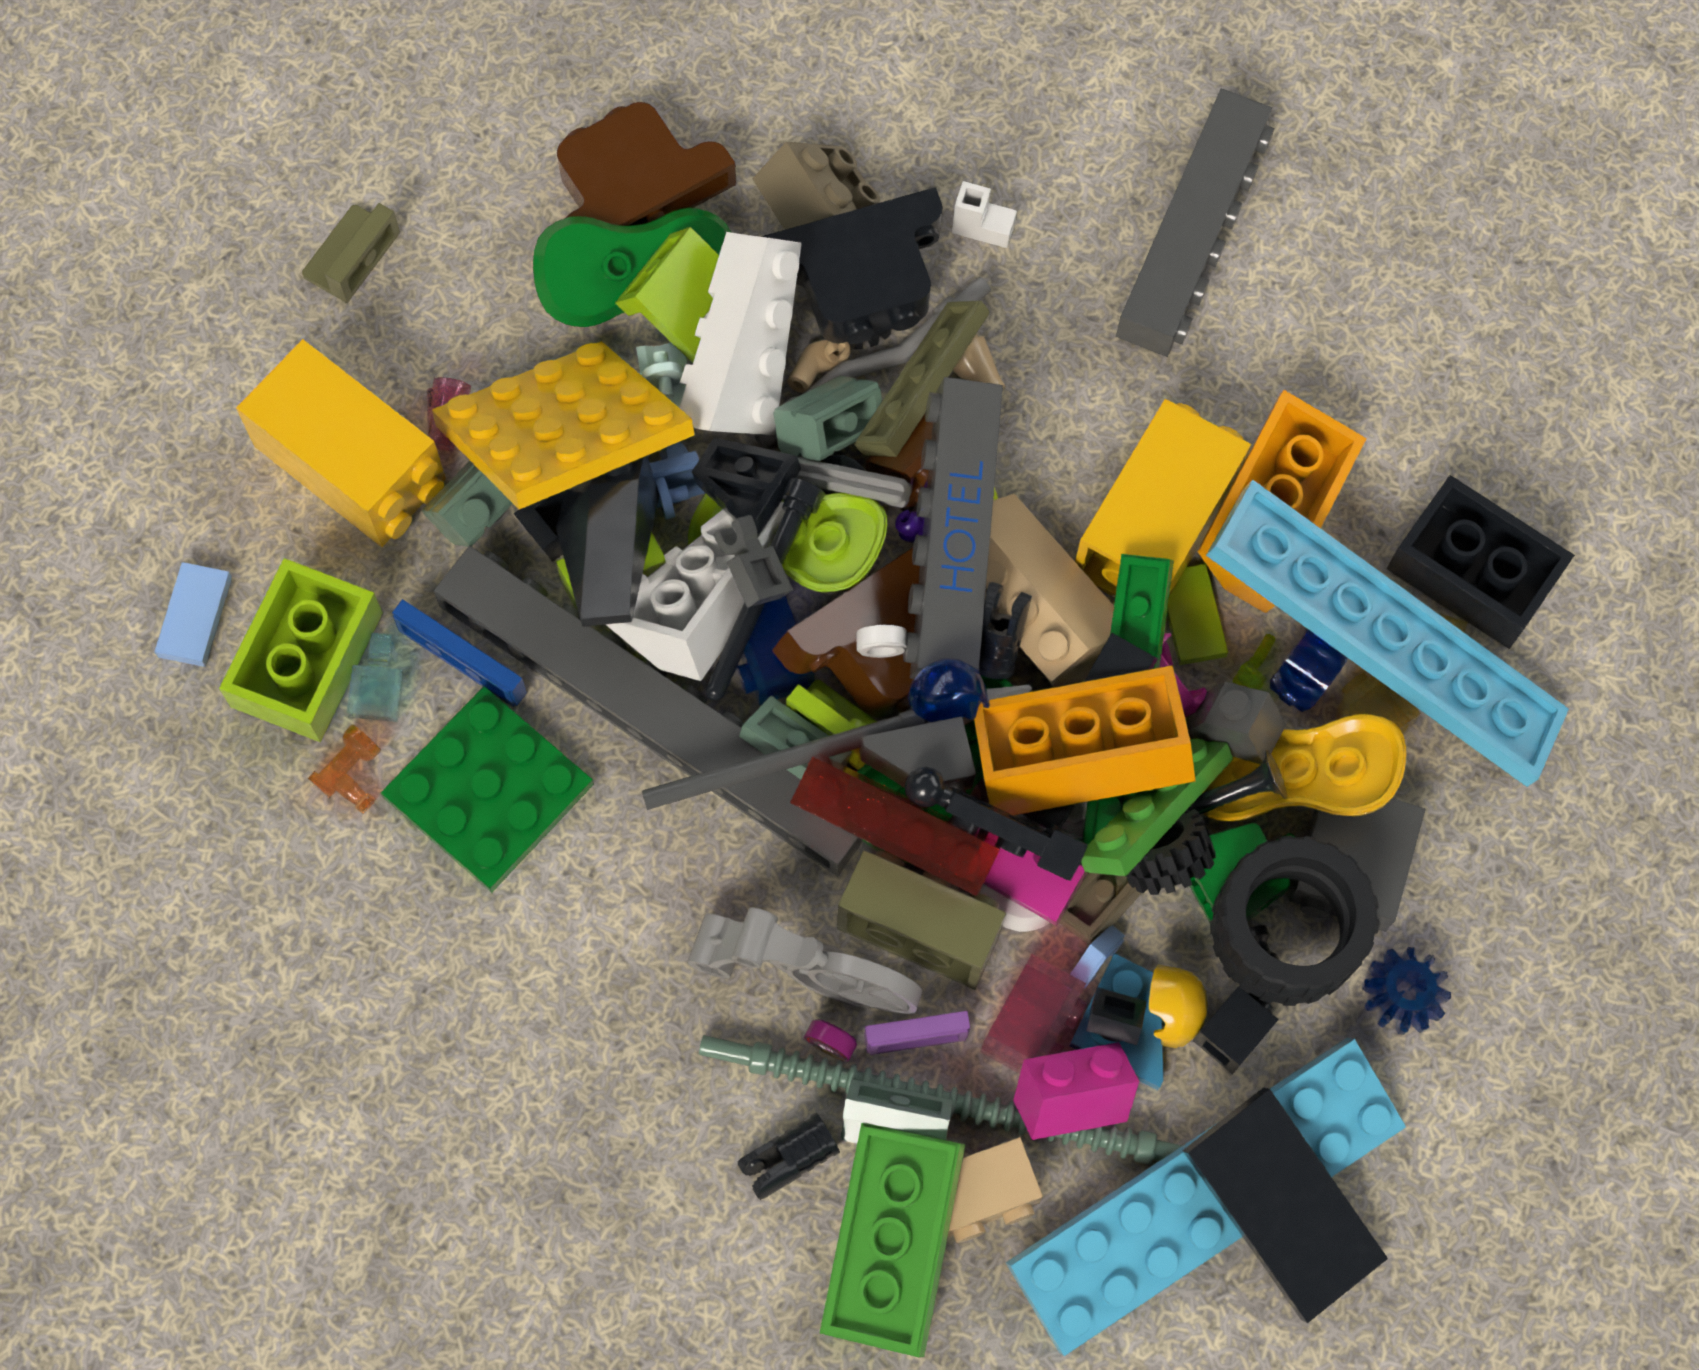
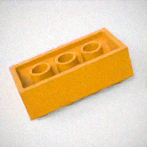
[1197,390,1367,613]
[972,665,1196,815]

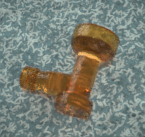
[307,724,381,814]

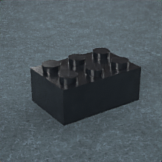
[1386,475,1575,649]

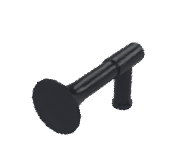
[1188,750,1288,814]

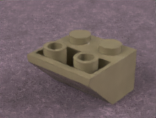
[752,142,880,230]

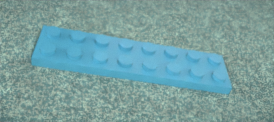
[1206,480,1569,787]
[1006,1037,1406,1356]

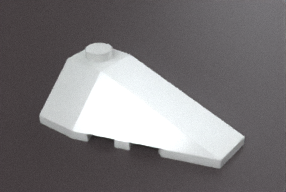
[606,502,785,681]

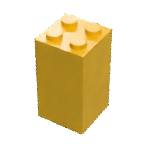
[236,339,446,547]
[1075,399,1251,598]

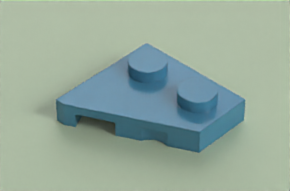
[1069,953,1163,1090]

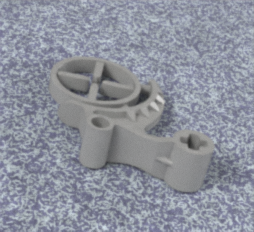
[687,907,923,1014]

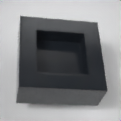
[1086,987,1147,1045]

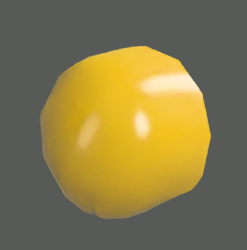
[1149,964,1208,1048]

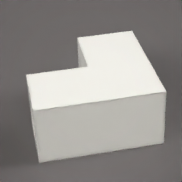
[952,181,1017,248]

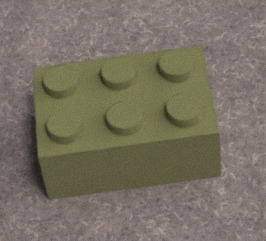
[837,850,1006,990]

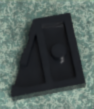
[692,437,801,537]

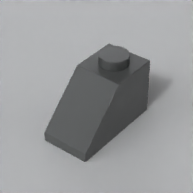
[1185,681,1286,765]
[859,717,976,792]

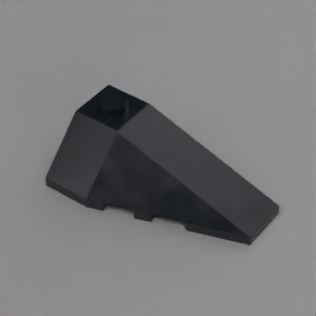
[556,456,659,627]

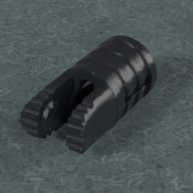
[978,582,1032,679]
[737,1112,840,1200]

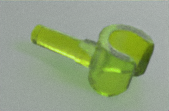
[1232,634,1276,690]

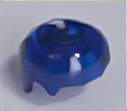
[908,658,990,723]

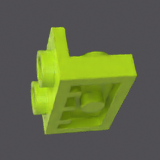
[786,680,877,770]

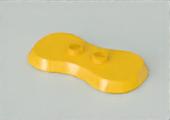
[1203,714,1406,821]

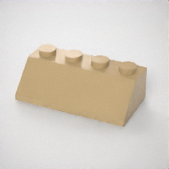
[985,494,1114,688]

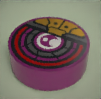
[804,1019,857,1062]

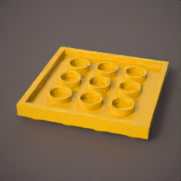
[432,341,695,510]

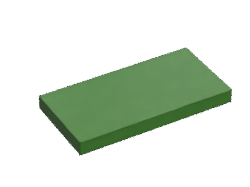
[820,1123,965,1358]

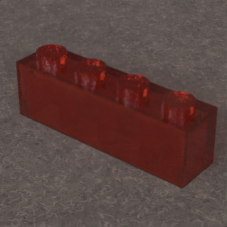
[790,754,1001,896]

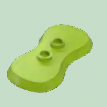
[688,492,887,592]

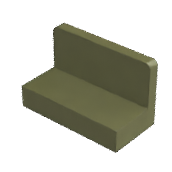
[302,203,400,303]

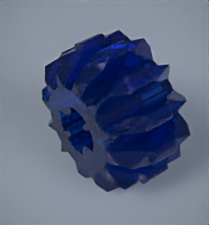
[1270,629,1348,712]
[1361,947,1451,1035]

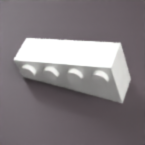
[679,232,801,435]

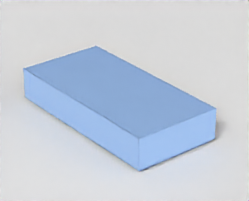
[154,562,232,667]

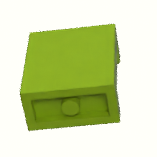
[615,227,719,363]

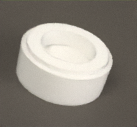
[856,625,907,658]

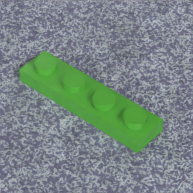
[1081,739,1233,876]

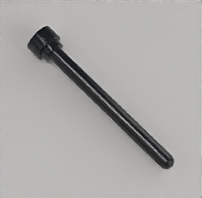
[706,478,825,700]

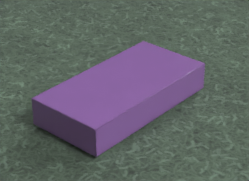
[864,1011,970,1055]

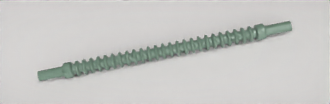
[699,1035,1183,1165]

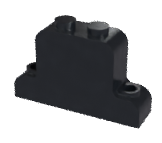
[761,187,943,344]

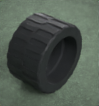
[1210,835,1379,1006]

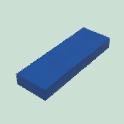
[392,599,527,707]

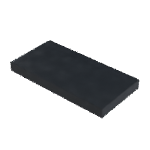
[1182,1087,1388,1323]

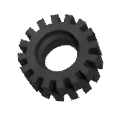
[1126,809,1216,895]

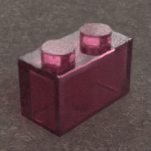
[980,954,1088,1074]

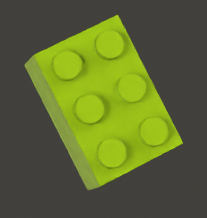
[219,558,383,743]

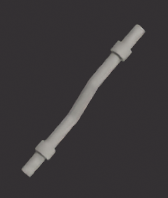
[754,277,991,449]

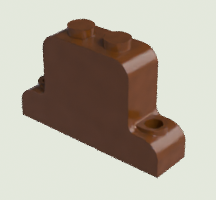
[557,102,737,226]
[772,548,925,717]

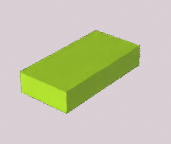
[1167,564,1228,666]

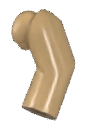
[787,340,851,393]

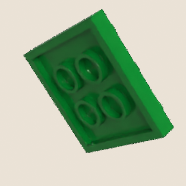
[381,686,594,893]

